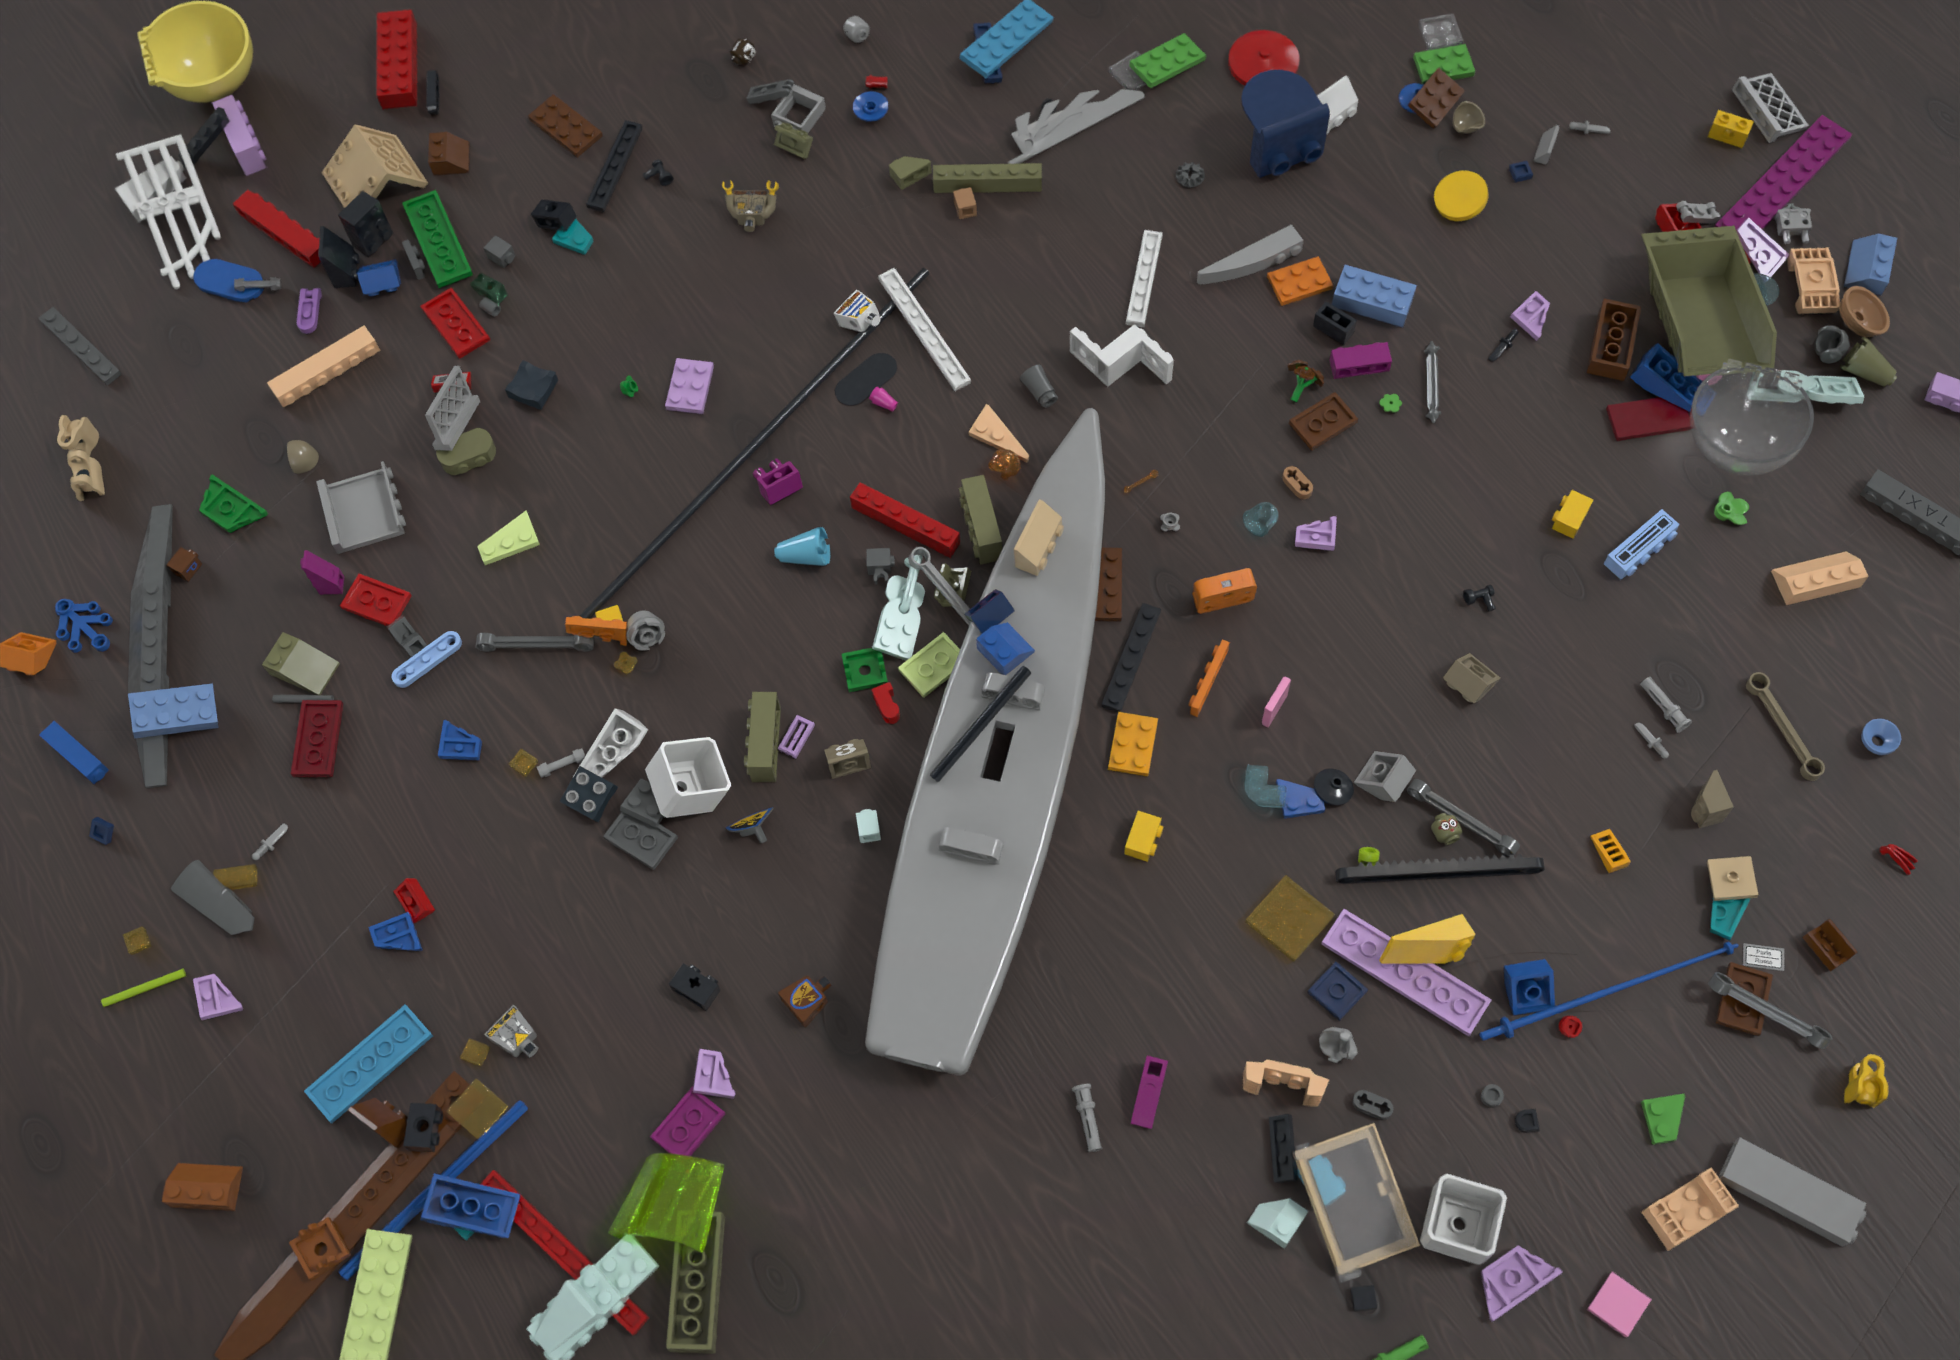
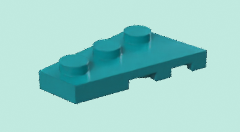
[1710,898,1751,941]

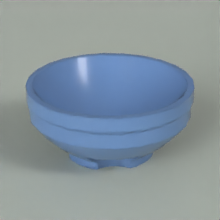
[1861,719,1901,755]

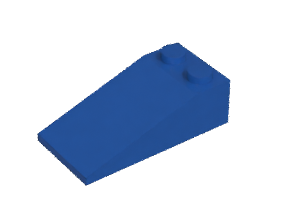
[1630,343,1715,416]
[421,1173,521,1239]

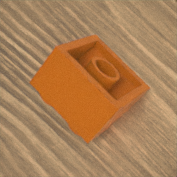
[0,632,56,675]

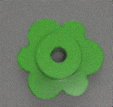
[1379,394,1402,413]

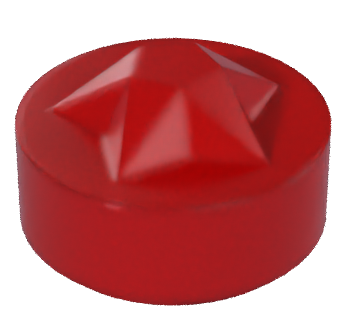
[1559,1015,1582,1038]

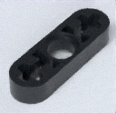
[427,70,439,115]

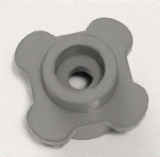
[1160,513,1180,532]

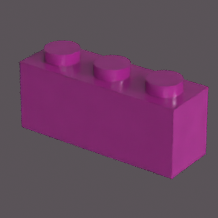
[1330,342,1392,379]

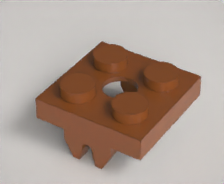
[289,1217,351,1281]

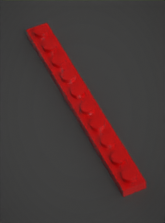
[480,1170,650,1335]

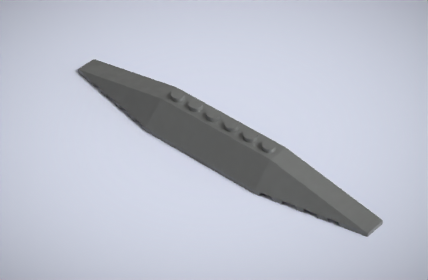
[128,504,173,788]

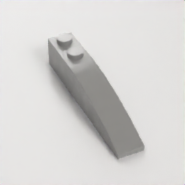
[1197,224,1303,285]

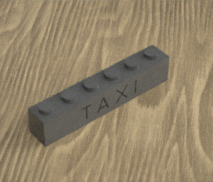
[1860,469,1960,555]

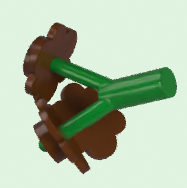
[1287,360,1324,403]

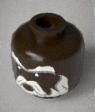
[730,38,756,65]

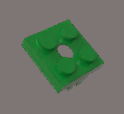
[842,648,888,692]

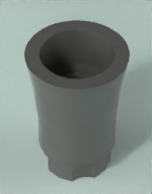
[1020,365,1058,408]

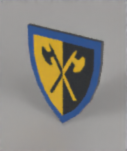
[726,808,773,843]

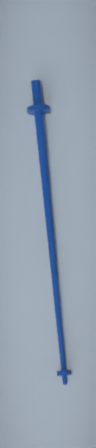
[1479,942,1738,1041]

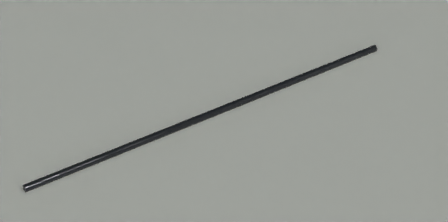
[579,268,929,619]

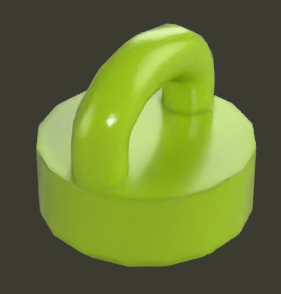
[1358,847,1380,866]

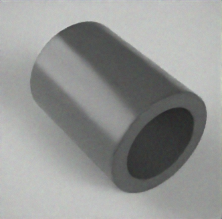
[480,297,501,317]

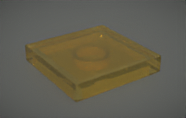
[446,1078,508,1139]

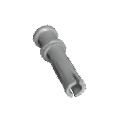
[1640,677,1692,733]
[1072,1084,1102,1152]

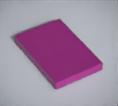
[650,1086,726,1165]

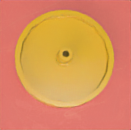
[1434,171,1489,221]

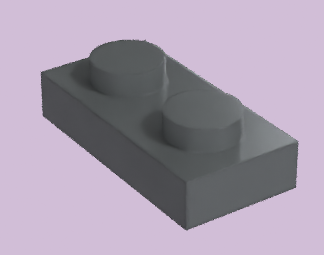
[402,239,425,280]

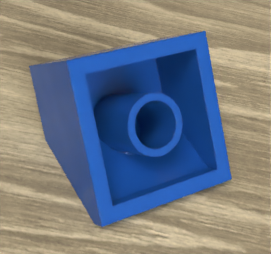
[357,259,401,296]
[976,622,1035,675]
[1504,959,1555,1015]

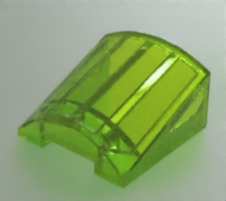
[608,1153,724,1252]

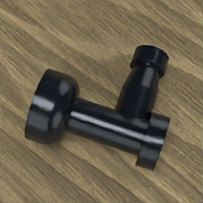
[643,159,674,186]
[1463,585,1496,612]

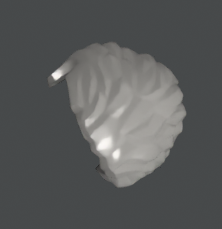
[1319,1027,1358,1063]

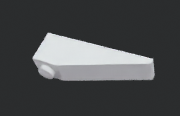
[573,709,648,777]

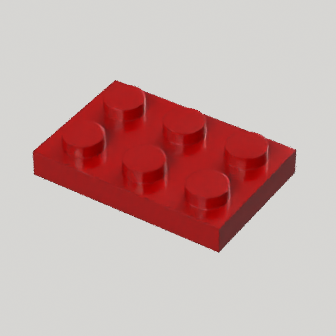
[340,574,412,626]

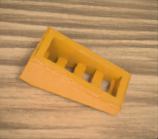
[1590,829,1631,873]

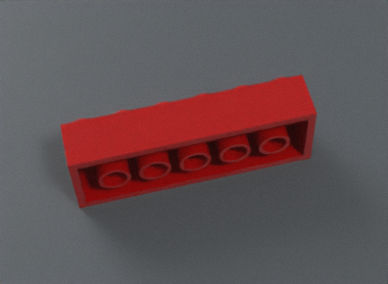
[377,9,417,109]

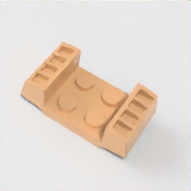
[1787,247,1840,314]
[1243,1059,1329,1106]
[1641,1168,1739,1251]

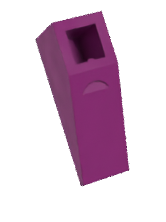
[300,550,345,595]
[1131,1056,1168,1129]

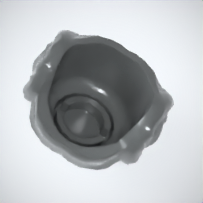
[1815,325,1850,364]

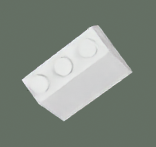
[1317,76,1358,134]

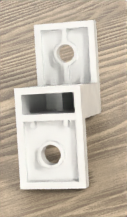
[1070,324,1174,387]

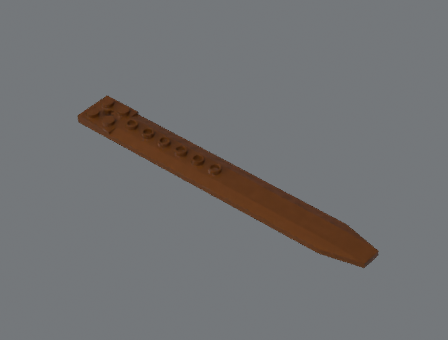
[214,1071,486,1360]

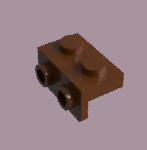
[1802,919,1857,971]

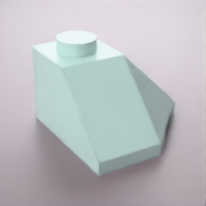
[1247,1199,1309,1249]

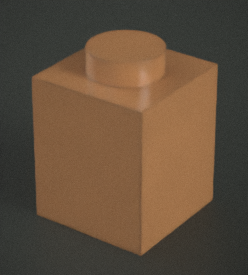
[953,187,977,219]

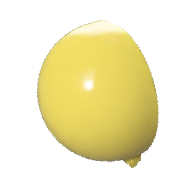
[137,1,253,103]

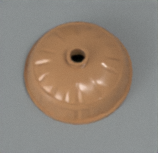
[1839,286,1890,337]

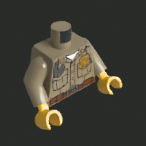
[722,180,779,232]

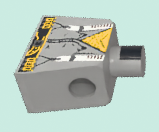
[484,1005,538,1057]

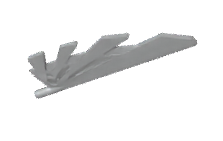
[1008,89,1145,164]

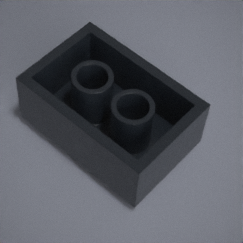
[338,191,393,257]

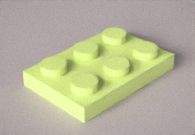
[898,632,960,698]

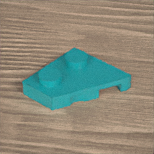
[552,219,593,255]

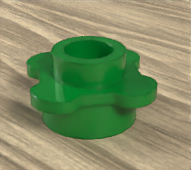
[620,376,638,398]

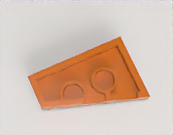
[565,616,627,646]

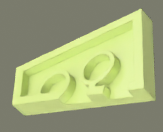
[478,510,540,565]

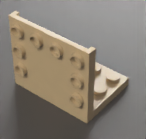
[322,125,428,208]

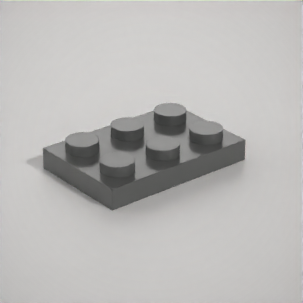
[603,812,678,870]

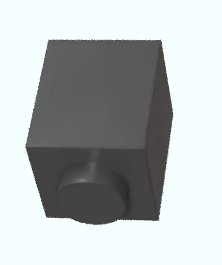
[484,235,516,268]

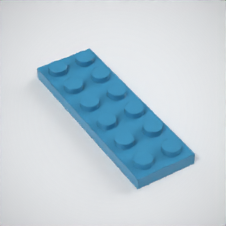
[959,0,1054,78]
[304,1004,433,1123]

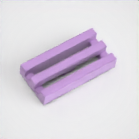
[778,715,815,759]

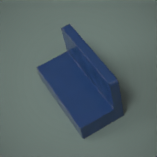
[964,589,1015,634]

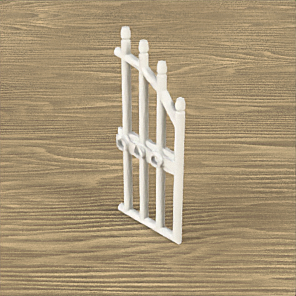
[116,134,221,289]

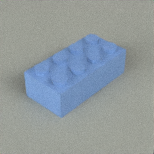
[1332,265,1417,327]
[128,683,218,738]

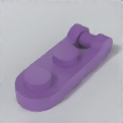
[297,288,322,334]

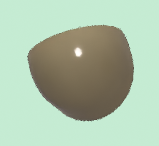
[1453,101,1485,134]
[287,440,319,473]

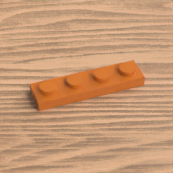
[1188,639,1230,717]

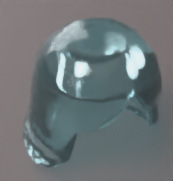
[1243,502,1279,537]

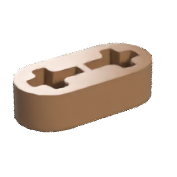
[1282,466,1313,499]

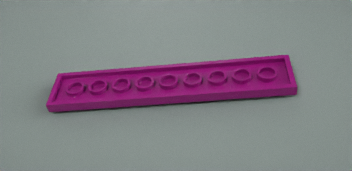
[1714,115,1852,230]

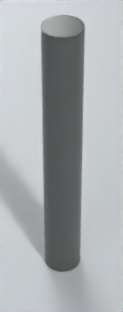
[272,695,334,703]

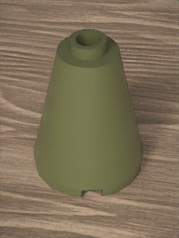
[1840,337,1897,387]

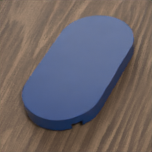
[193,259,264,302]

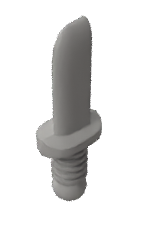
[1569,121,1610,134]
[1634,723,1669,759]
[252,823,288,860]

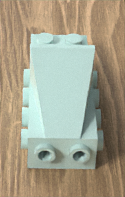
[527,1233,659,1360]

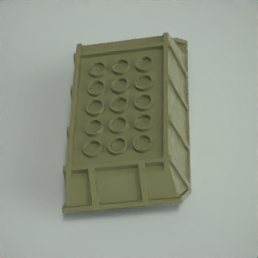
[1641,226,1777,376]

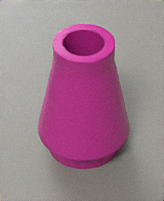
[869,387,898,412]

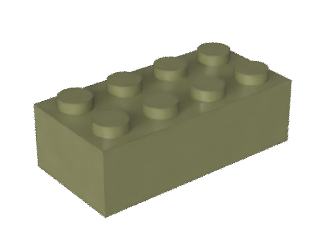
[959,475,1002,565]
[744,692,781,782]

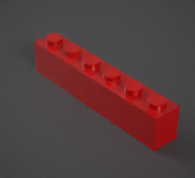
[233,190,321,268]
[850,482,960,558]

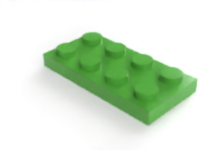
[1129,33,1206,88]

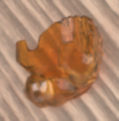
[988,449,1021,480]

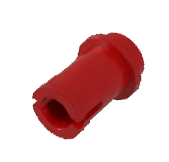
[866,75,887,89]

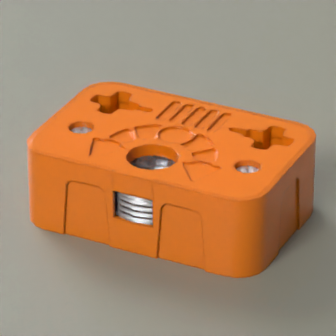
[1192,568,1257,614]

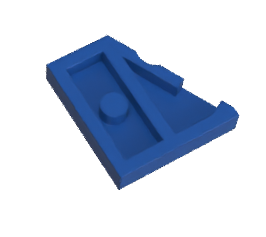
[1276,779,1325,819]

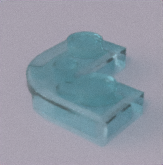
[1245,765,1287,808]

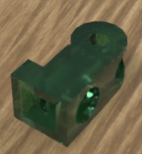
[470,273,508,305]

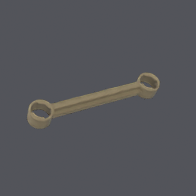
[1746,672,1825,781]

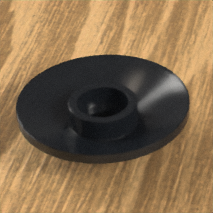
[1314,768,1354,806]

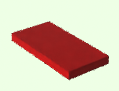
[420,287,491,359]

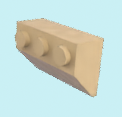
[1014,499,1064,576]

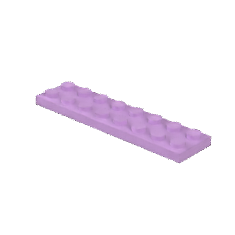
[1321,909,1491,1036]

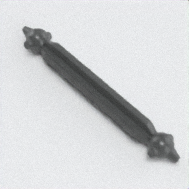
[1424,341,1441,423]

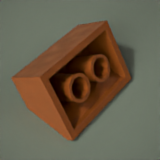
[162,1163,243,1211]

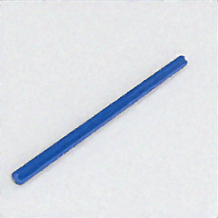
[339,1101,528,1280]

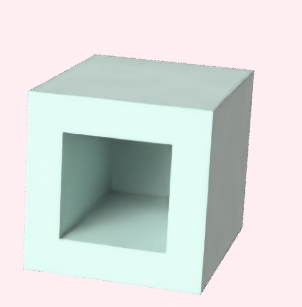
[856,809,881,843]

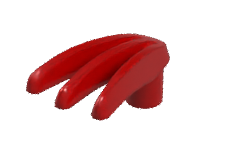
[1880,844,1918,875]

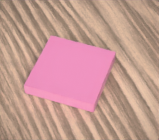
[1262,677,1291,727]
[1587,1272,1651,1337]

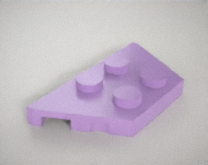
[1481,1246,1562,1322]

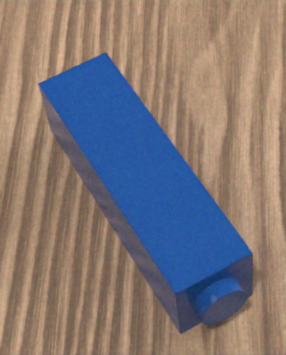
[39,721,109,784]

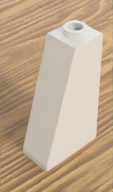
[115,156,186,222]

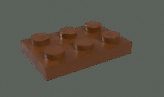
[1407,67,1465,129]
[1289,392,1358,451]
[1716,962,1773,1036]

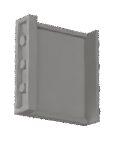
[316,461,406,554]

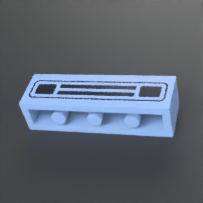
[1604,509,1680,580]

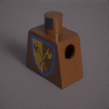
[778,976,832,1028]

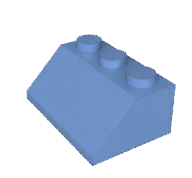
[1844,234,1897,295]

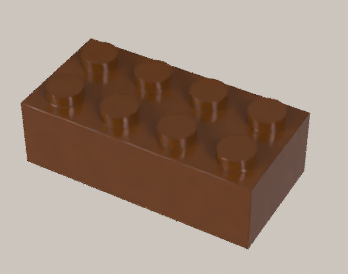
[1586,299,1641,381]

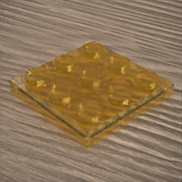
[1245,875,1335,962]

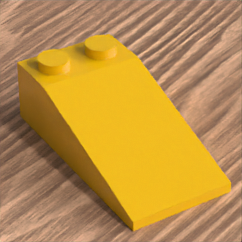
[1379,914,1476,964]

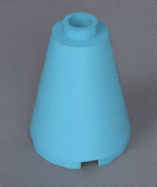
[774,527,830,566]

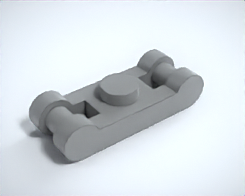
[1676,201,1721,224]

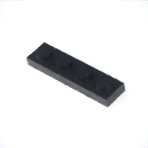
[178,107,230,169]

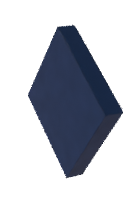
[1307,962,1368,1021]

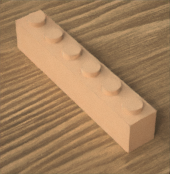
[267,326,380,408]

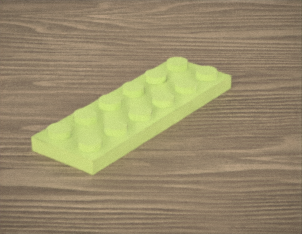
[340,1229,412,1360]

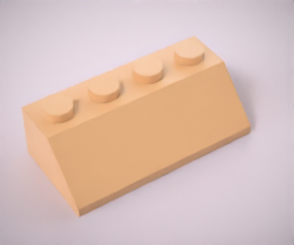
[1771,551,1869,605]

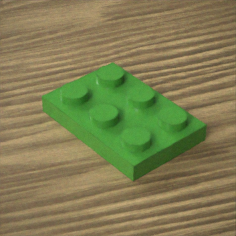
[1413,44,1475,85]

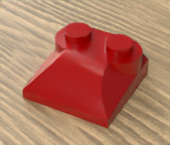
[1655,204,1702,232]

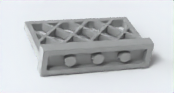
[1732,73,1809,143]
[425,366,480,451]

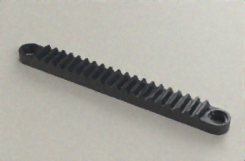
[1335,854,1545,884]

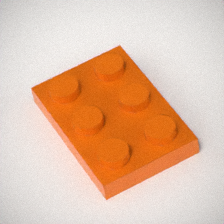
[1267,256,1333,306]

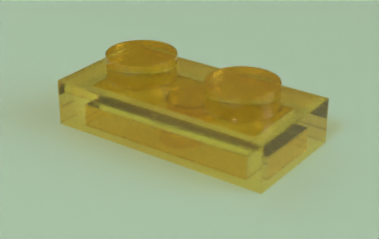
[213,864,257,890]

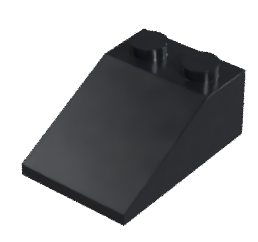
[318,226,360,288]

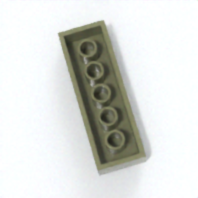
[666,1211,725,1353]

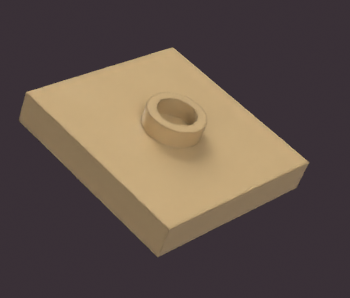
[1707,856,1758,901]

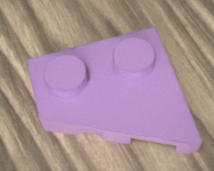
[1510,291,1550,341]
[1295,516,1337,551]
[193,974,243,1020]
[693,1049,735,1099]

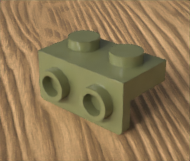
[774,123,813,159]
[934,564,971,607]

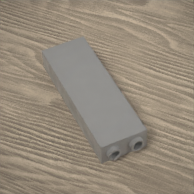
[1718,1138,1866,1247]

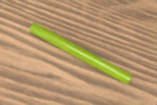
[101,969,186,1007]

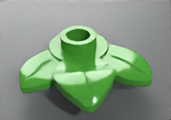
[1714,492,1749,525]

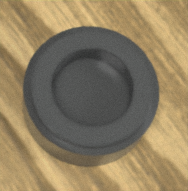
[1481,1084,1504,1107]

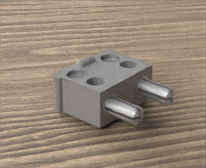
[1774,204,1812,244]

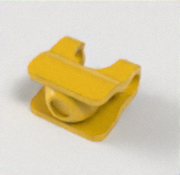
[1844,1054,1888,1108]

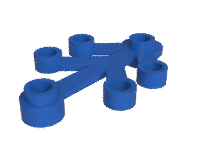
[55,599,113,653]

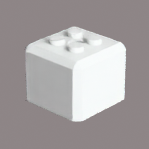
[645,737,731,818]
[1420,1174,1507,1265]

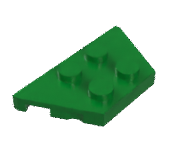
[199,474,268,533]

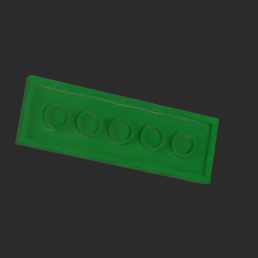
[402,190,473,288]

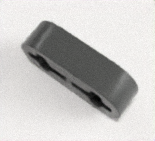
[1352,1090,1394,1120]

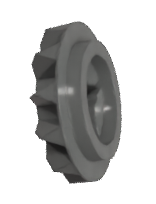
[1176,162,1205,187]

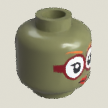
[1431,813,1462,845]

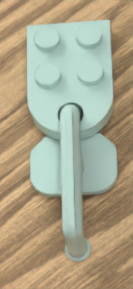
[1747,370,1864,405]
[872,555,925,661]

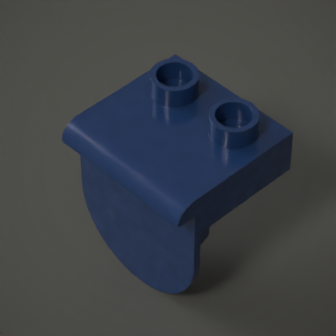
[1241,70,1330,178]

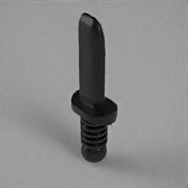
[1488,329,1519,361]

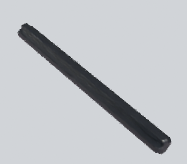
[930,666,1031,782]

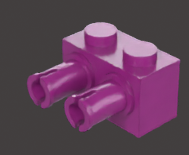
[753,459,803,505]

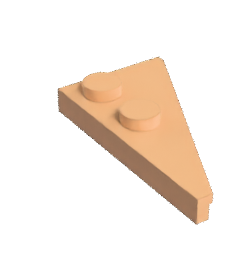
[969,404,1029,463]

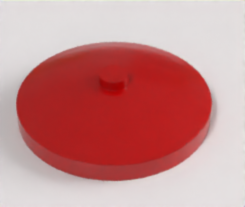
[1228,30,1299,86]

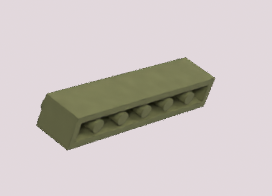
[933,163,1042,193]

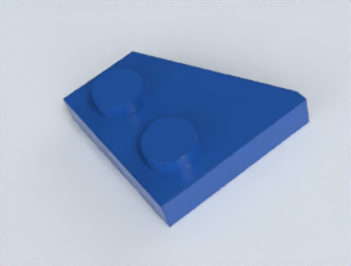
[438,720,482,760]
[369,912,422,951]

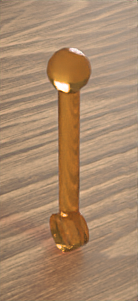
[1124,470,1158,493]

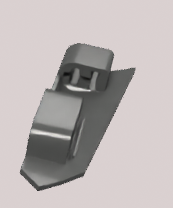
[171,860,255,935]

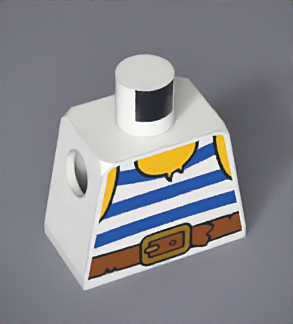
[834,290,880,332]

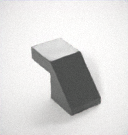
[387,615,428,657]

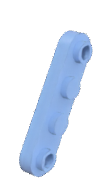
[392,631,462,688]

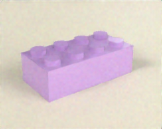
[212,95,266,176]

